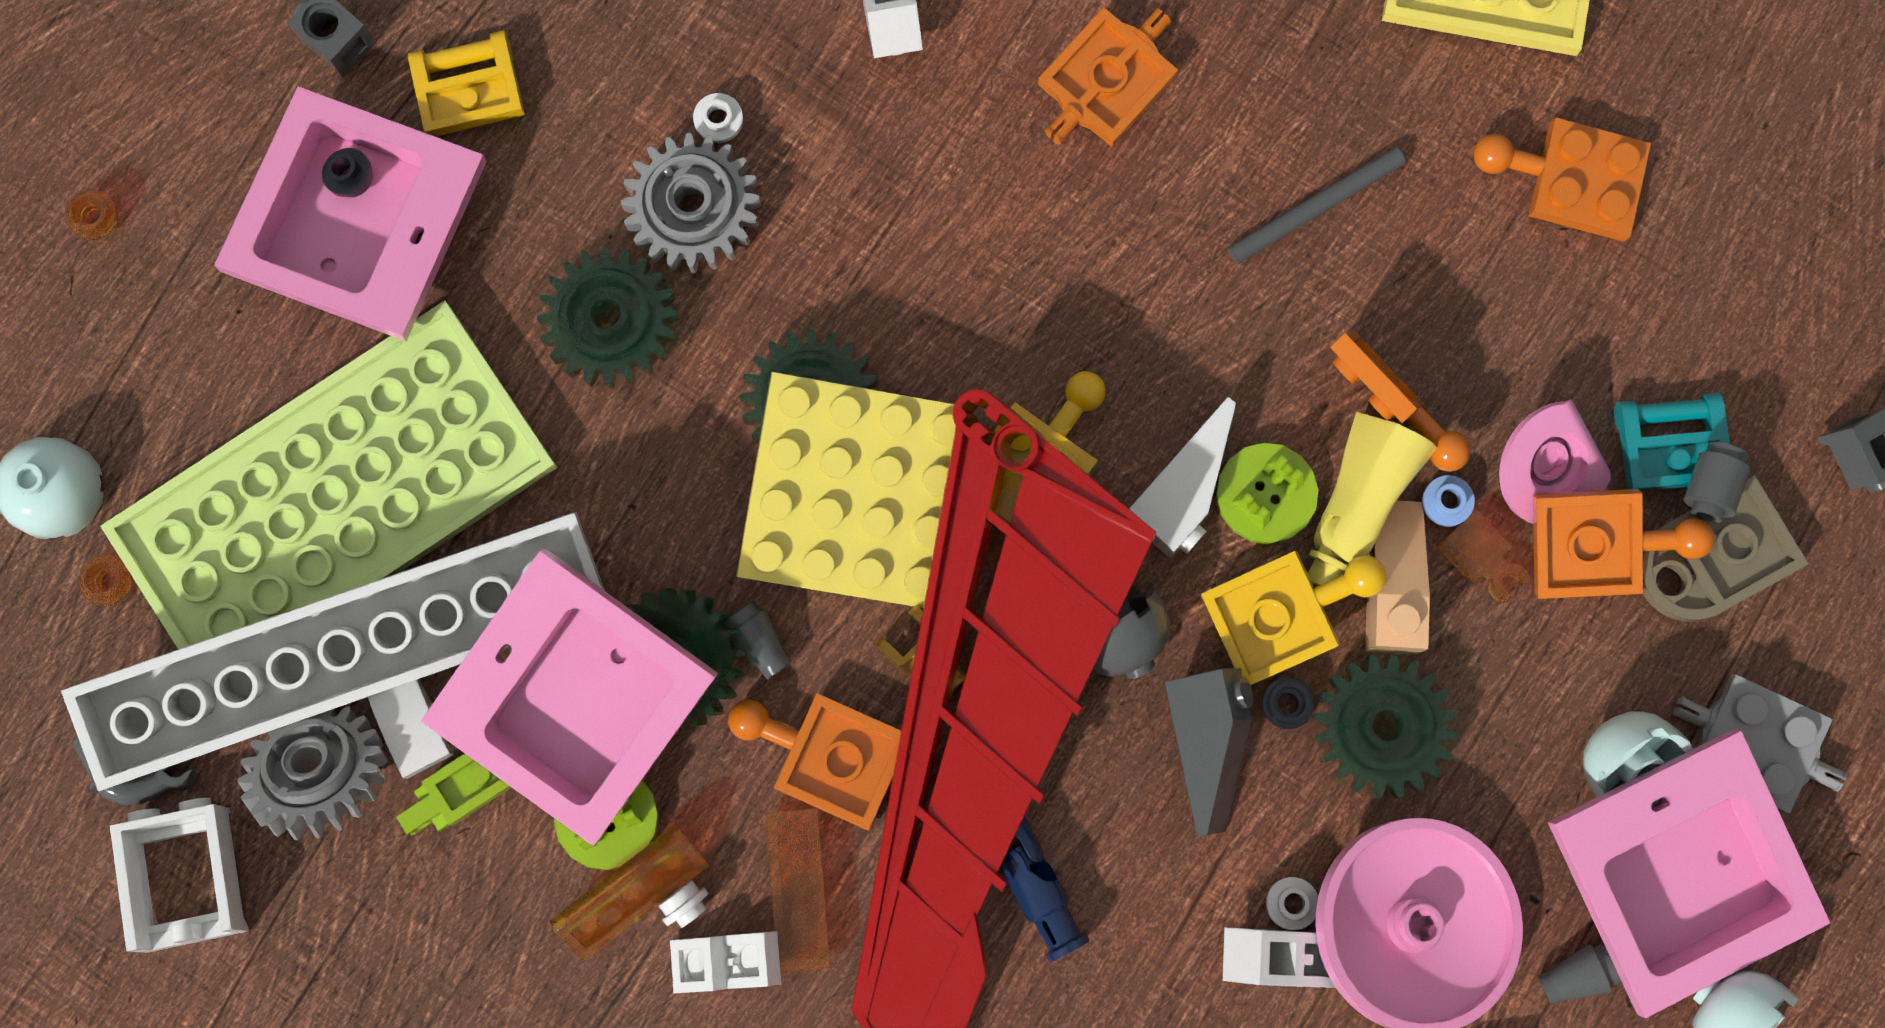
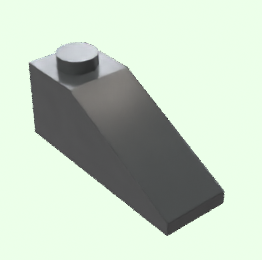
[1165,668,1253,837]

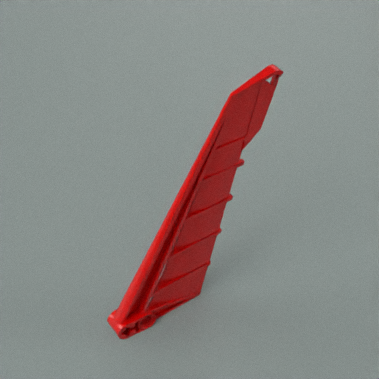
[852,389,1157,1028]

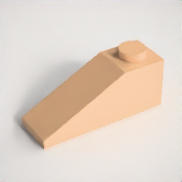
[1365,500,1430,655]

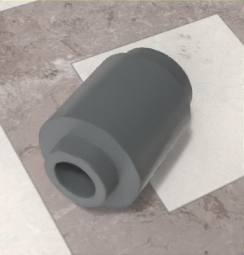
[1683,442,1751,523]

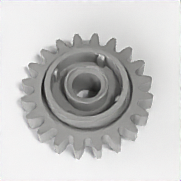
[621,133,761,273]
[238,706,388,840]

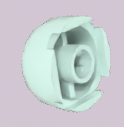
[0,437,104,539]
[1583,711,1693,808]
[1692,970,1800,1028]

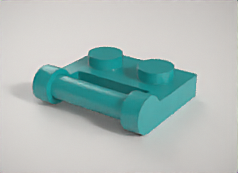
[1614,393,1730,491]

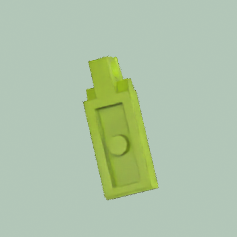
[396,753,512,836]

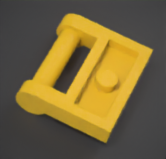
[408,30,525,137]

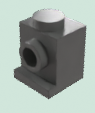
[1817,408,1885,493]

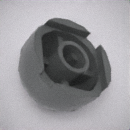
[1092,583,1170,679]

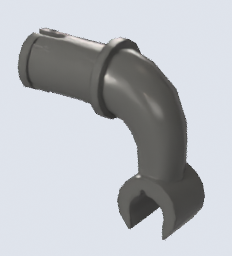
[72,738,199,806]

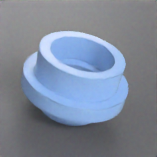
[1422,475,1475,527]

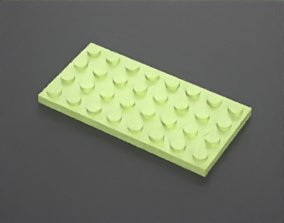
[100,300,558,649]

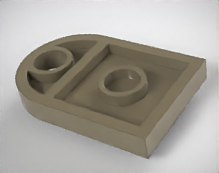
[1643,475,1809,622]

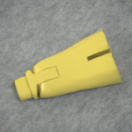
[1307,412,1437,586]

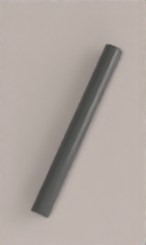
[1227,147,1406,265]

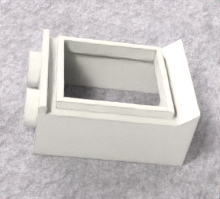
[110,798,250,953]

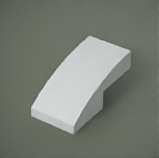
[368,678,454,779]
[670,931,781,993]

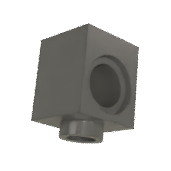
[287,0,377,78]

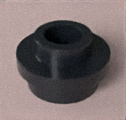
[322,148,373,197]
[1262,677,1314,729]

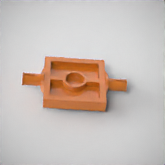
[1038,7,1179,147]

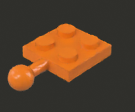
[1473,117,1651,242]
[1330,331,1471,472]
[1533,489,1715,599]
[728,693,901,831]

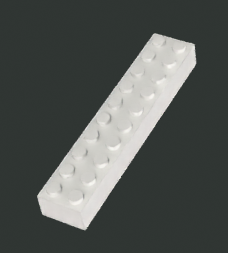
[61,512,605,791]

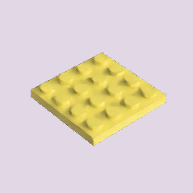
[736,372,975,608]

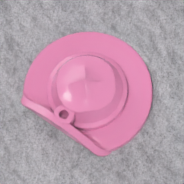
[1499,399,1611,524]

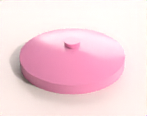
[1315,818,1523,1028]

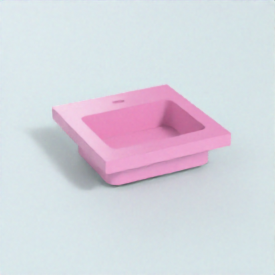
[214,86,487,342]
[421,548,719,846]
[1548,729,1830,1018]

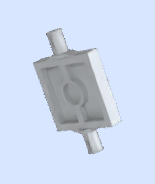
[1672,674,1847,814]

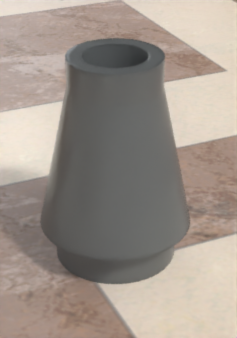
[720,600,792,679]
[1537,943,1622,1005]

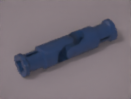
[1000,816,1090,962]

